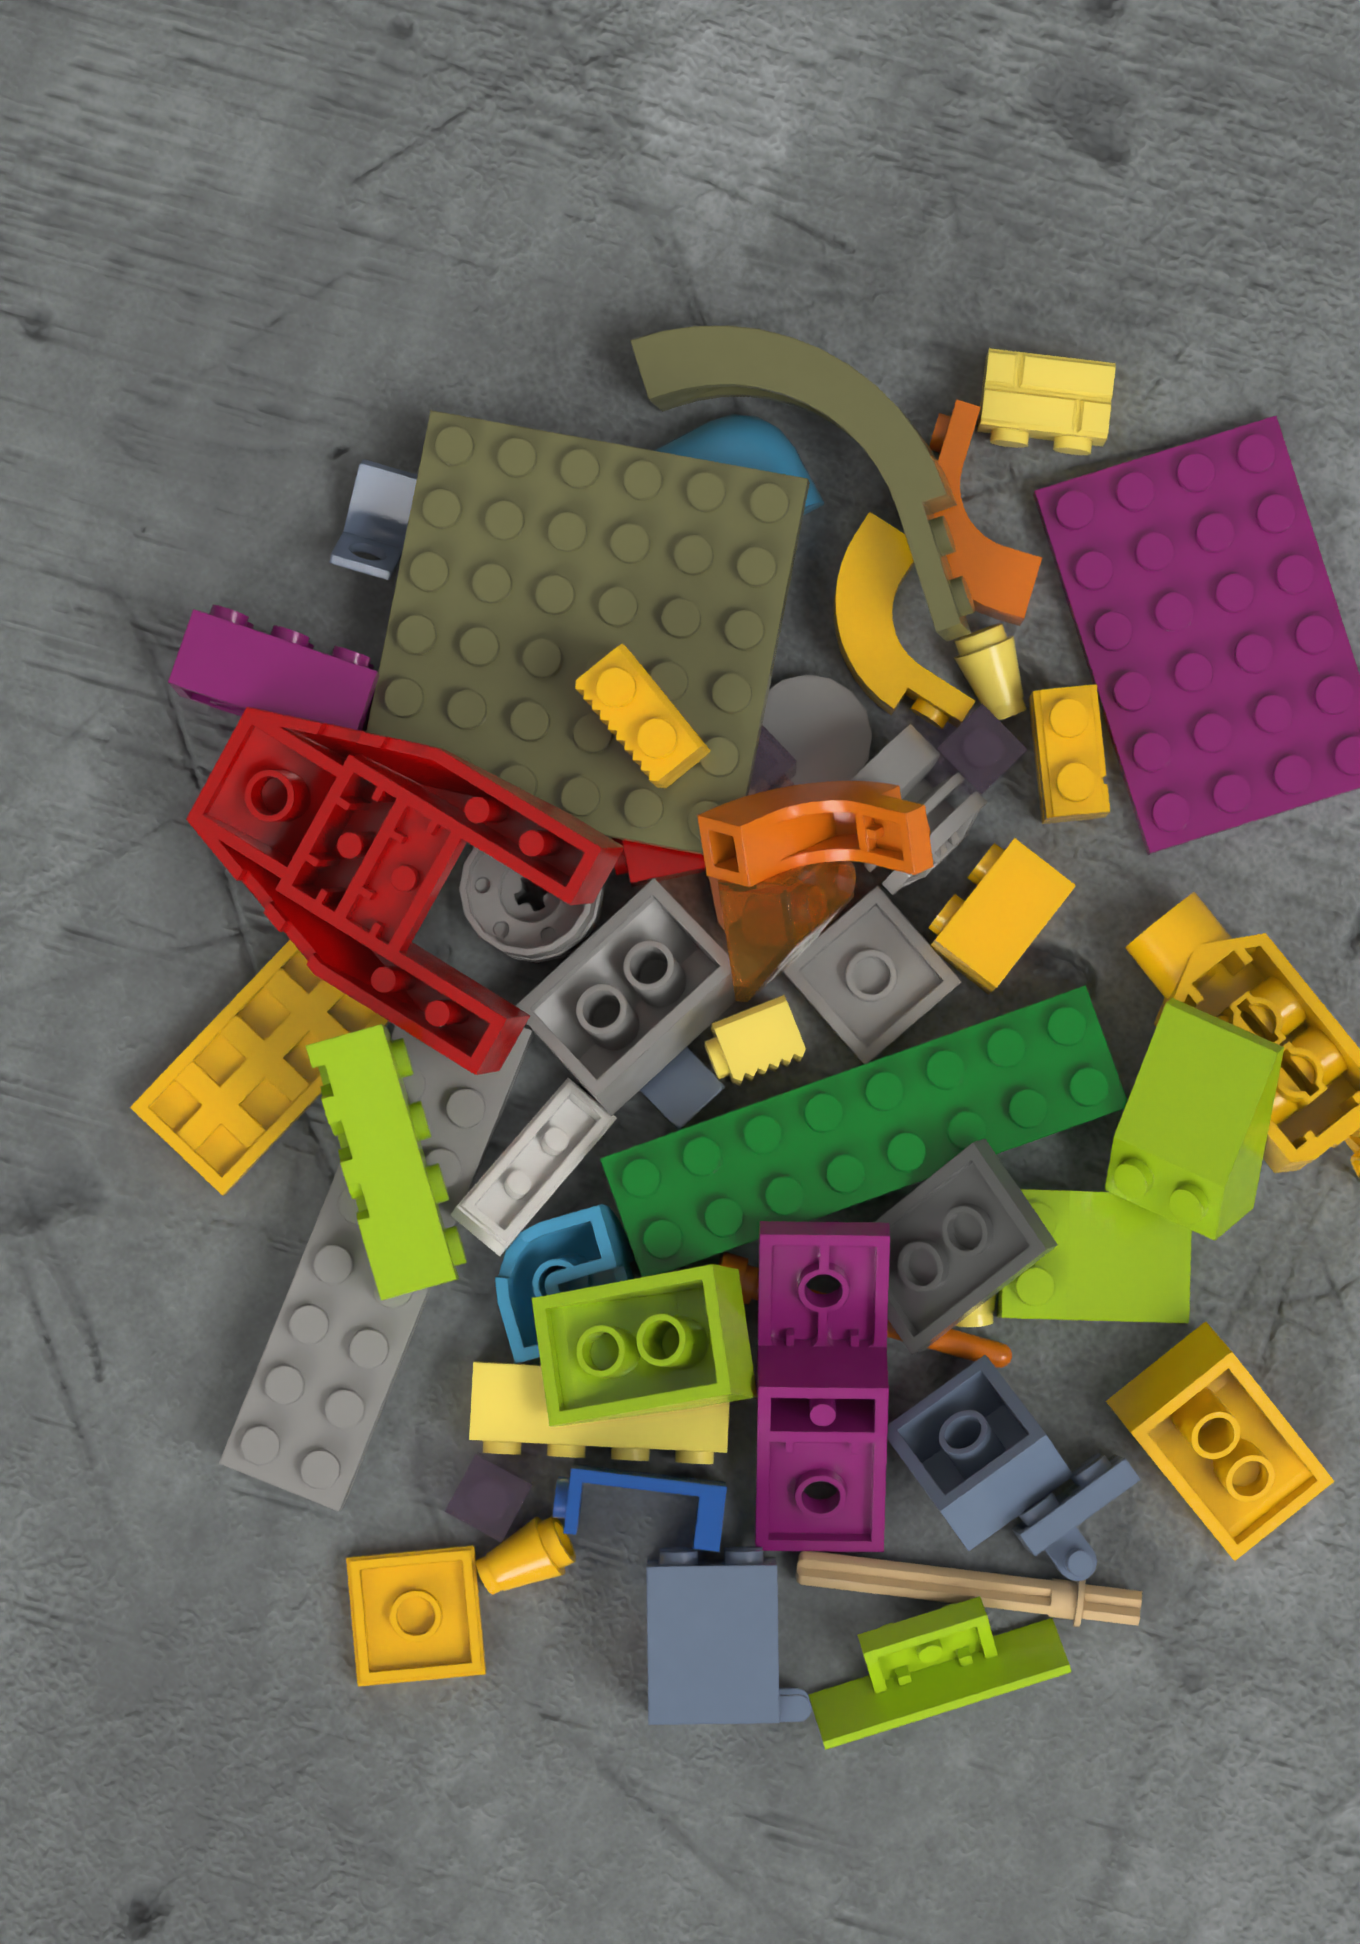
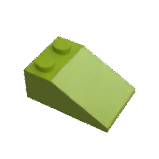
[1105,998,1284,1241]
[997,1189,1192,1323]
[532,1264,757,1427]

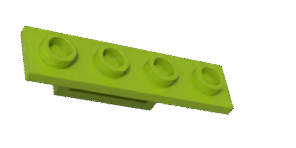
[808,1596,1071,1750]

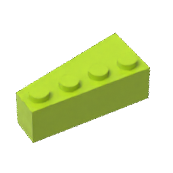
[306,1024,467,1301]

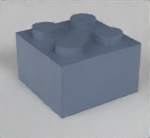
[887,1355,1074,1551]

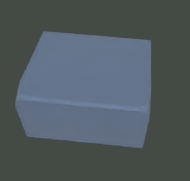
[640,1047,725,1131]

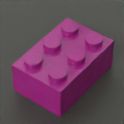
[168,604,379,732]

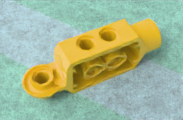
[1125,892,1360,1178]

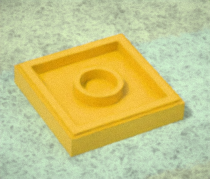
[346,1545,486,1687]

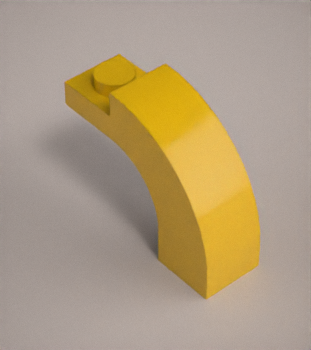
[834,512,975,729]

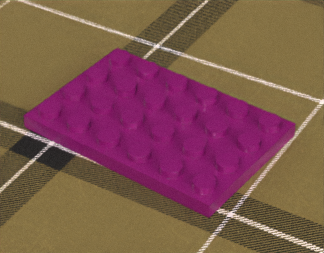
[1033,416,1360,855]

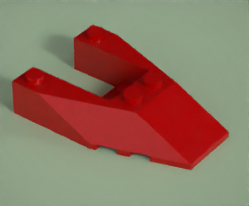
[186,707,624,1075]

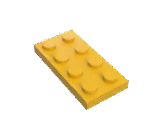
[130,940,390,1196]

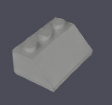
[516,878,752,1116]

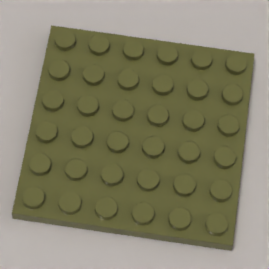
[366,410,810,855]

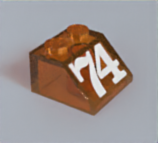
[717,861,856,1002]

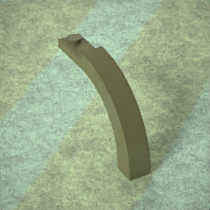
[630,325,975,642]

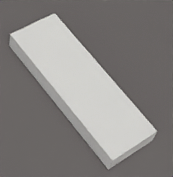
[450,1078,617,1256]

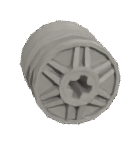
[850,724,987,895]
[459,847,605,964]

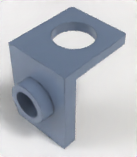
[329,459,417,580]

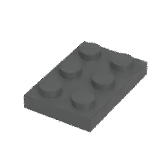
[875,1138,1058,1355]

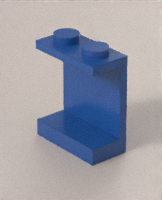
[553,1464,727,1552]

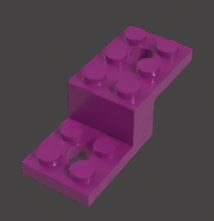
[755,1221,890,1552]

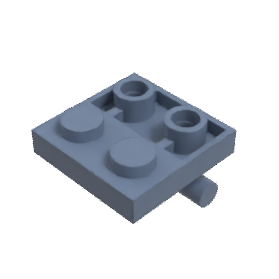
[1012,1452,1141,1581]

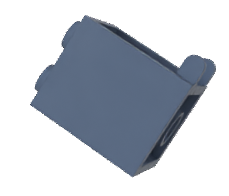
[646,1546,812,1725]

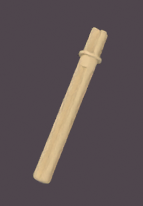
[796,1551,1142,1627]

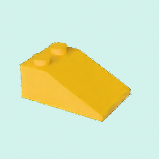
[1106,1321,1334,1561]

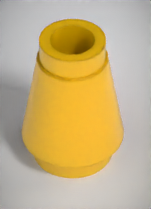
[476,1516,576,1595]

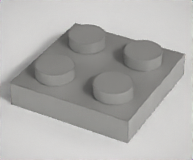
[781,886,961,1065]

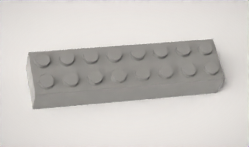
[219,1025,534,1512]

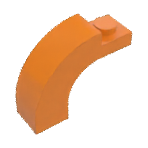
[929,399,1042,626]
[697,781,934,887]

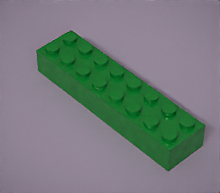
[600,985,1127,1277]

